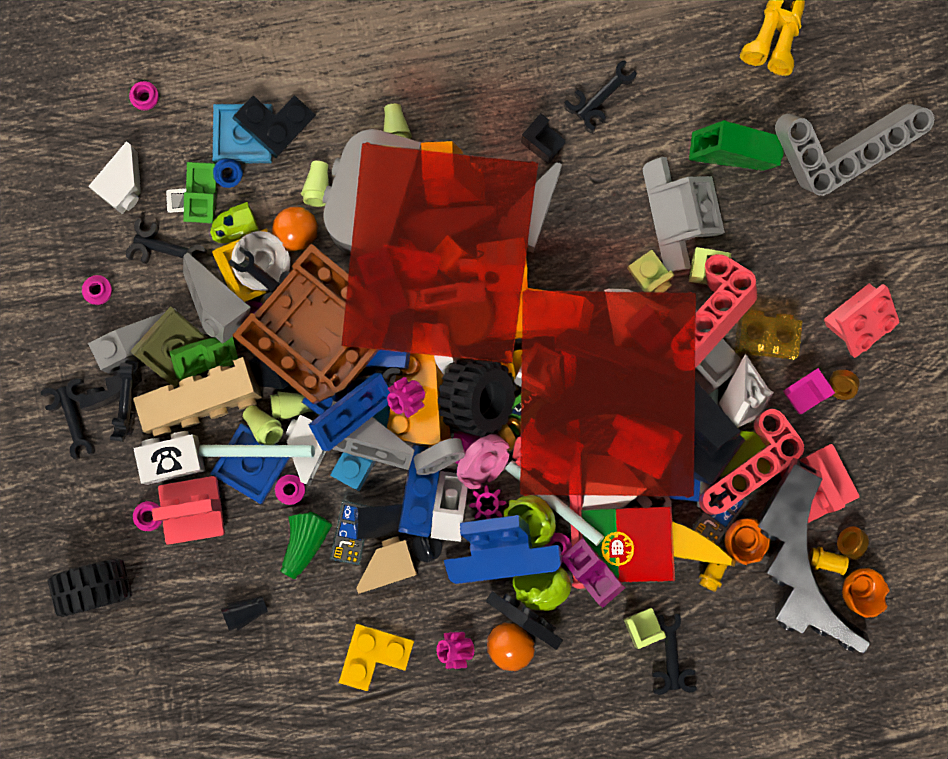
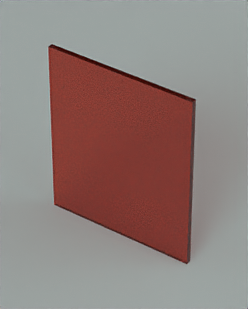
[341,142,538,364]
[520,289,696,498]

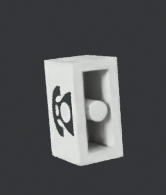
[134,431,205,485]

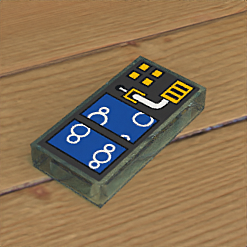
[690,485,749,545]
[330,500,372,565]

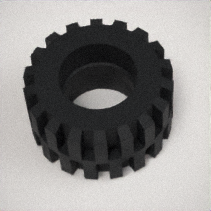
[438,357,516,437]
[47,558,132,617]

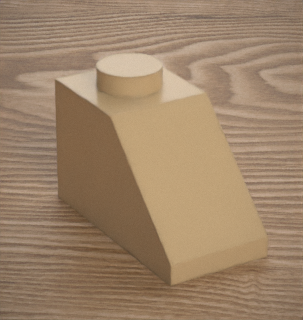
[357,536,418,594]

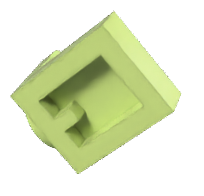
[627,250,674,296]

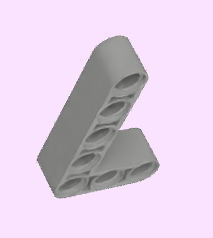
[775,104,935,196]

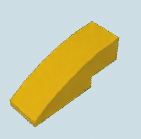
[672,522,736,567]

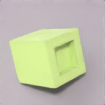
[689,247,731,285]
[623,608,666,649]

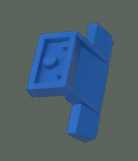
[444,515,562,584]

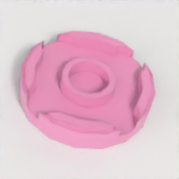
[457,434,510,489]

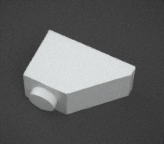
[89,141,141,214]
[286,415,326,486]
[431,471,468,542]

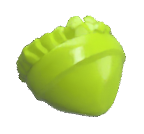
[504,495,556,548]
[513,566,571,611]

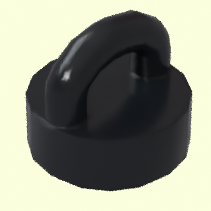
[412,533,442,562]

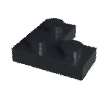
[232,95,316,158]
[486,591,563,650]

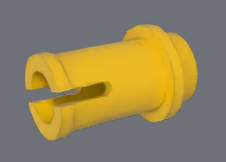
[808,546,849,575]
[699,563,728,592]

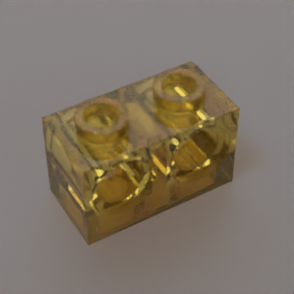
[735,310,802,360]

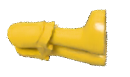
[740,0,805,76]

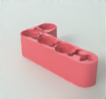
[671,254,757,371]
[699,409,804,515]

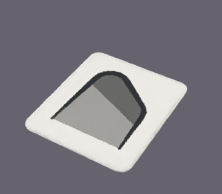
[166,189,186,213]

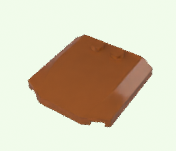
[232,244,392,404]

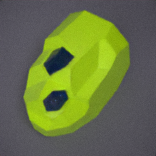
[210,202,259,244]

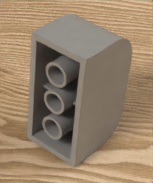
[323,129,422,257]

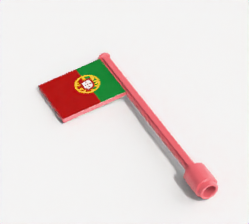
[554,337,675,589]

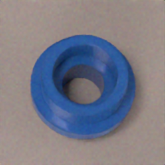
[213,158,243,188]

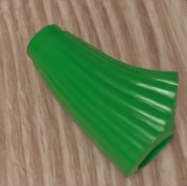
[280,512,333,579]

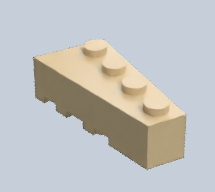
[133,357,262,437]

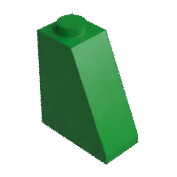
[689,120,784,171]

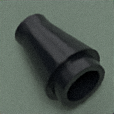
[221,595,268,631]

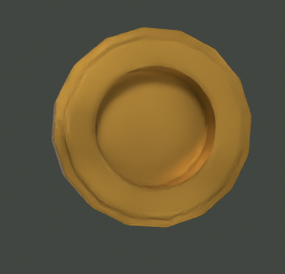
[829,370,860,400]
[496,417,525,451]
[837,526,869,560]

